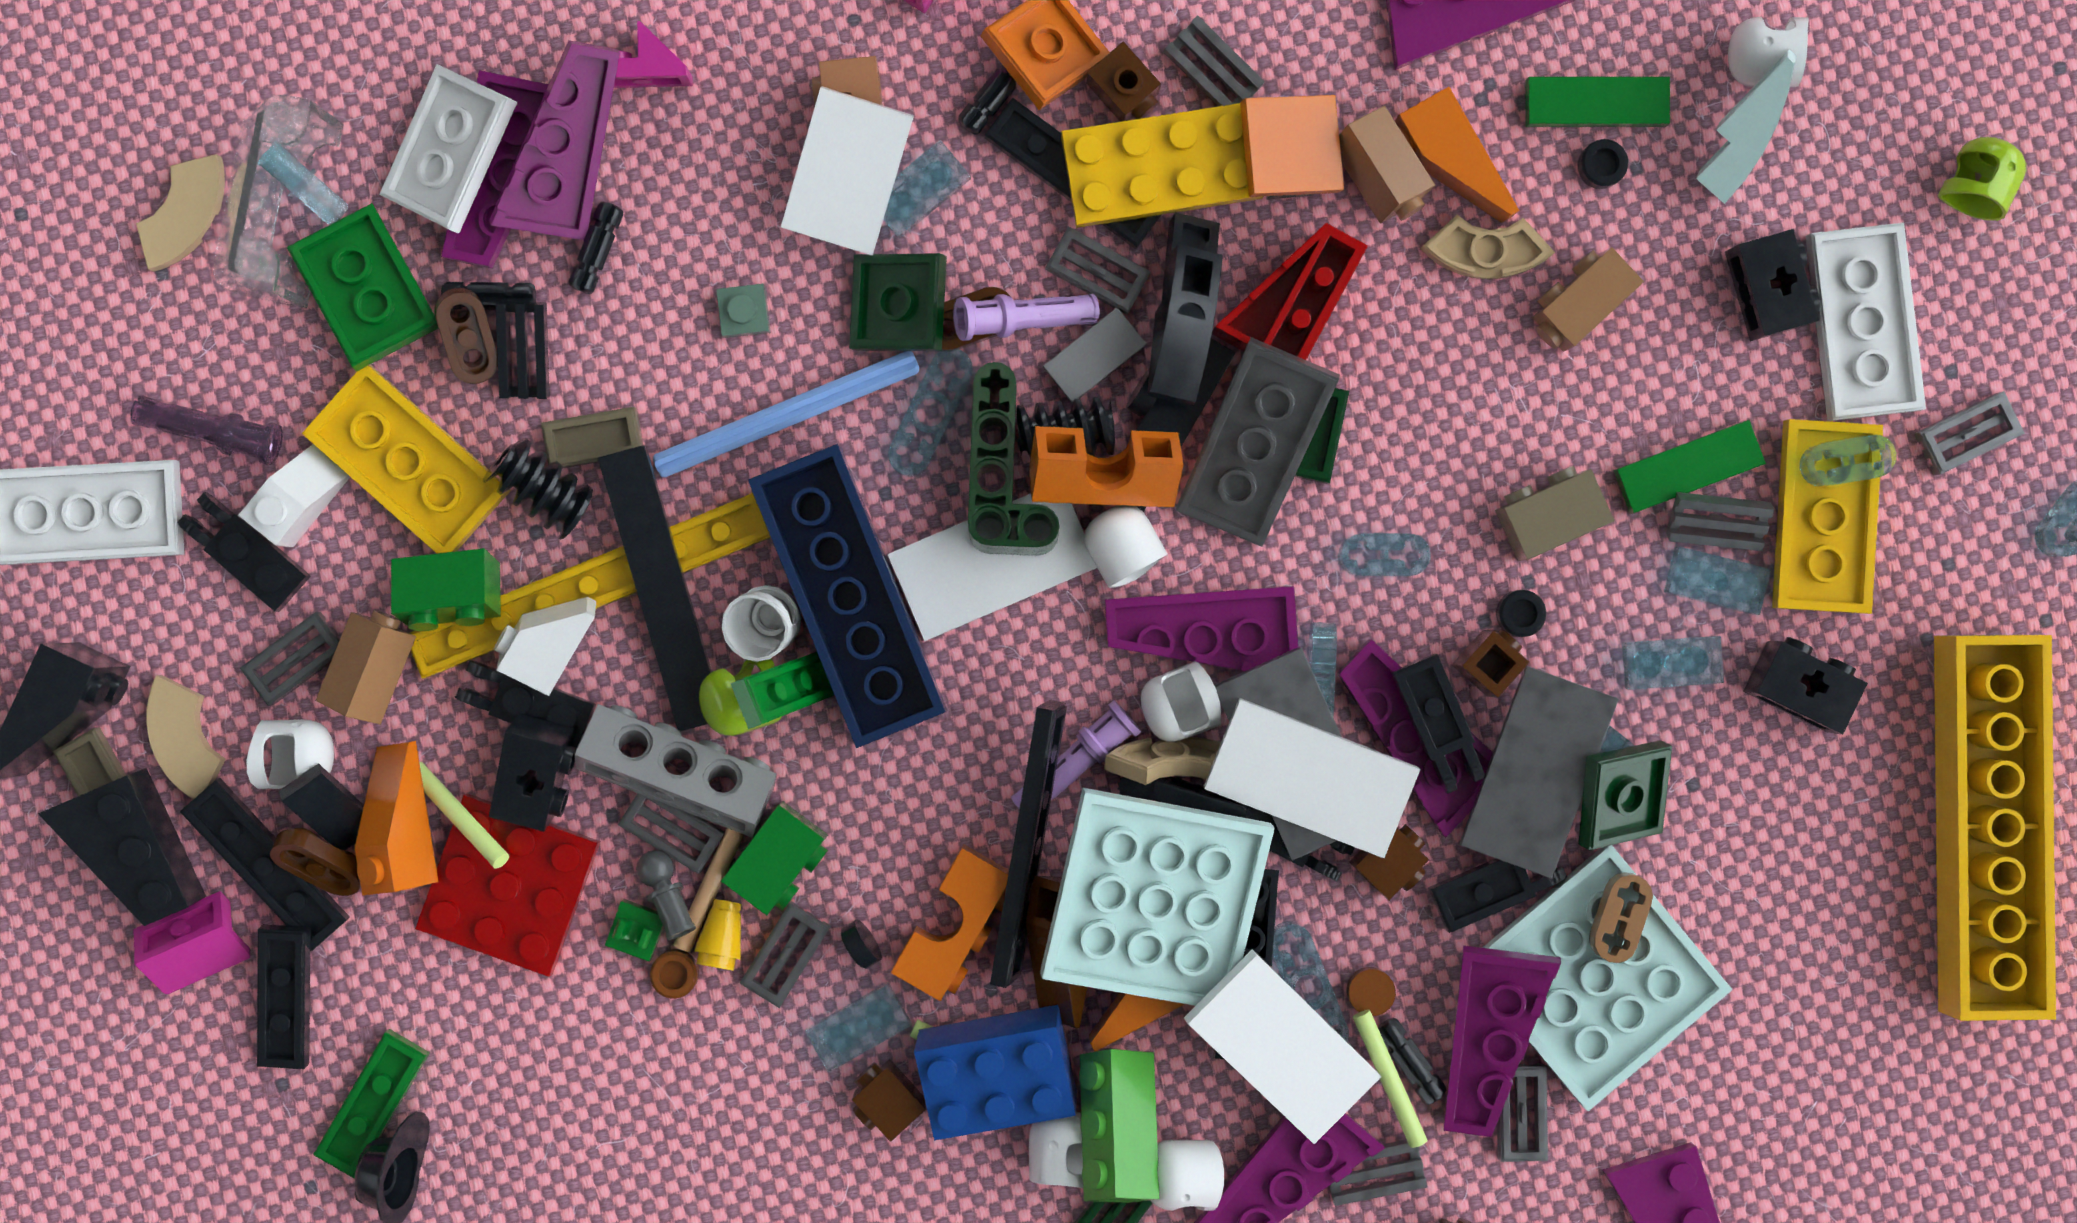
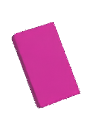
[133,891,251,994]

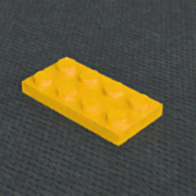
[1061,103,1264,228]
[302,365,511,554]
[1772,419,1883,614]

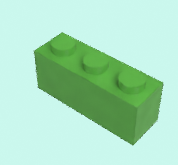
[1079,1049,1160,1203]

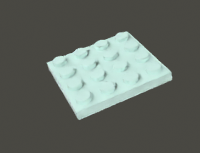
[1040,788,1275,1006]
[1482,845,1733,1111]

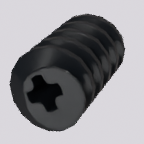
[1016,397,1115,457]
[483,438,593,540]

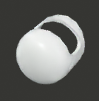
[1728,17,1809,88]
[1084,505,1168,588]
[722,585,802,662]
[1141,661,1221,742]
[246,719,334,789]
[1029,1111,1083,1188]
[1150,1140,1224,1211]

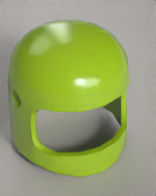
[1938,137,2027,221]
[699,659,782,736]

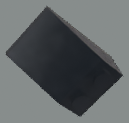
[0,642,131,779]

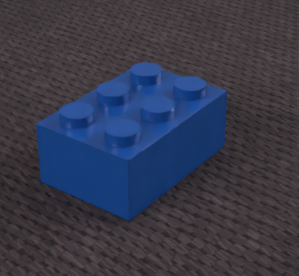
[914,1005,1077,1141]

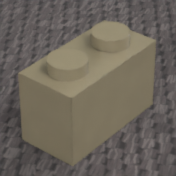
[1495,465,1614,561]

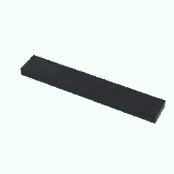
[598,444,712,732]
[990,700,1067,988]

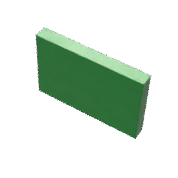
[287,203,439,372]

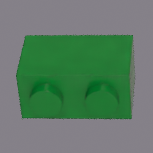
[391,548,501,631]
[721,801,828,916]

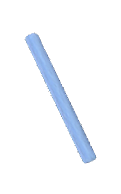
[653,351,919,478]

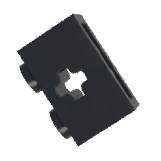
[1725,229,1820,342]
[1743,637,1868,735]
[489,714,577,832]

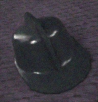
[355,1111,430,1223]

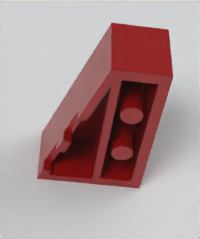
[1212,223,1368,360]

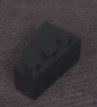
[38,768,206,926]

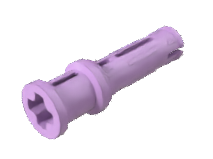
[953,294,1100,341]
[1011,700,1142,809]

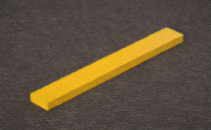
[410,493,771,679]

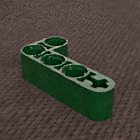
[968,362,1060,556]

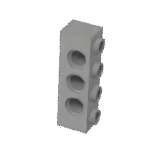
[575,704,777,838]

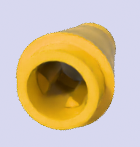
[694,899,742,971]

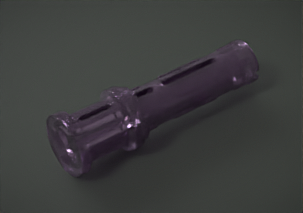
[130,395,283,466]

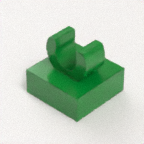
[605,899,664,962]

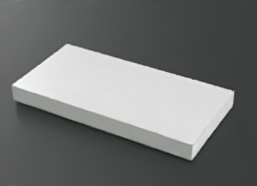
[1805,222,1926,421]
[0,460,185,565]
[888,493,1097,641]
[1204,698,1421,858]
[1184,949,1382,1144]

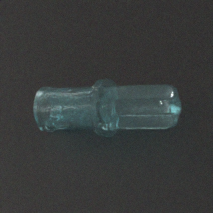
[256,140,348,225]

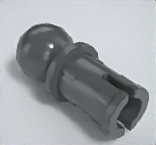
[636,850,696,940]

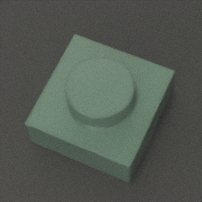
[716,284,771,338]

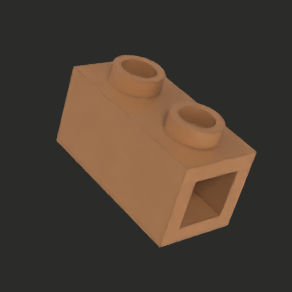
[1339,106,1435,224]
[1532,247,1644,352]
[315,610,416,725]

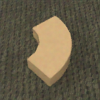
[136,154,225,272]
[1420,215,1555,279]
[146,675,226,799]
[1104,737,1221,785]

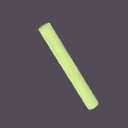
[419,762,509,868]
[1353,1009,1428,1148]

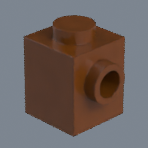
[1086,41,1161,122]
[1452,629,1530,698]
[1349,824,1429,901]
[852,1059,926,1142]

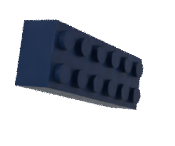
[748,444,947,748]

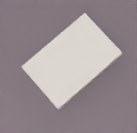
[379,64,517,233]
[781,86,914,256]

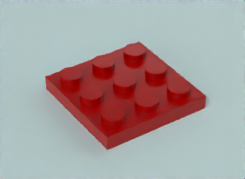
[415,794,601,977]

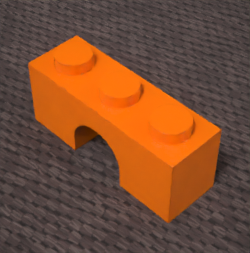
[1029,426,1184,507]
[891,844,1009,1002]

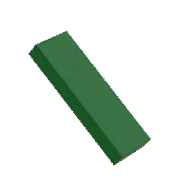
[1525,77,1670,127]
[1613,420,1766,514]
[730,652,834,729]
[313,1029,430,1178]

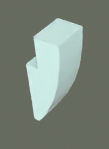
[1696,50,1796,204]

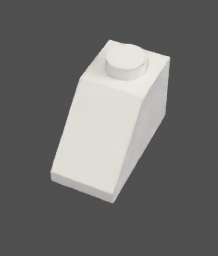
[238,444,350,547]
[494,597,596,696]

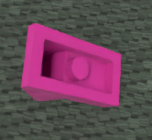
[614,20,693,88]

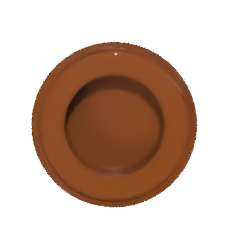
[650,949,699,999]
[1346,967,1396,1016]

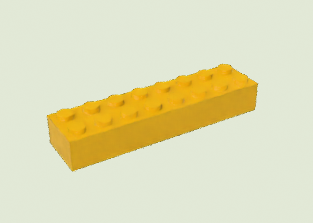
[1934,635,2056,1021]

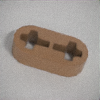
[1589,872,1653,963]

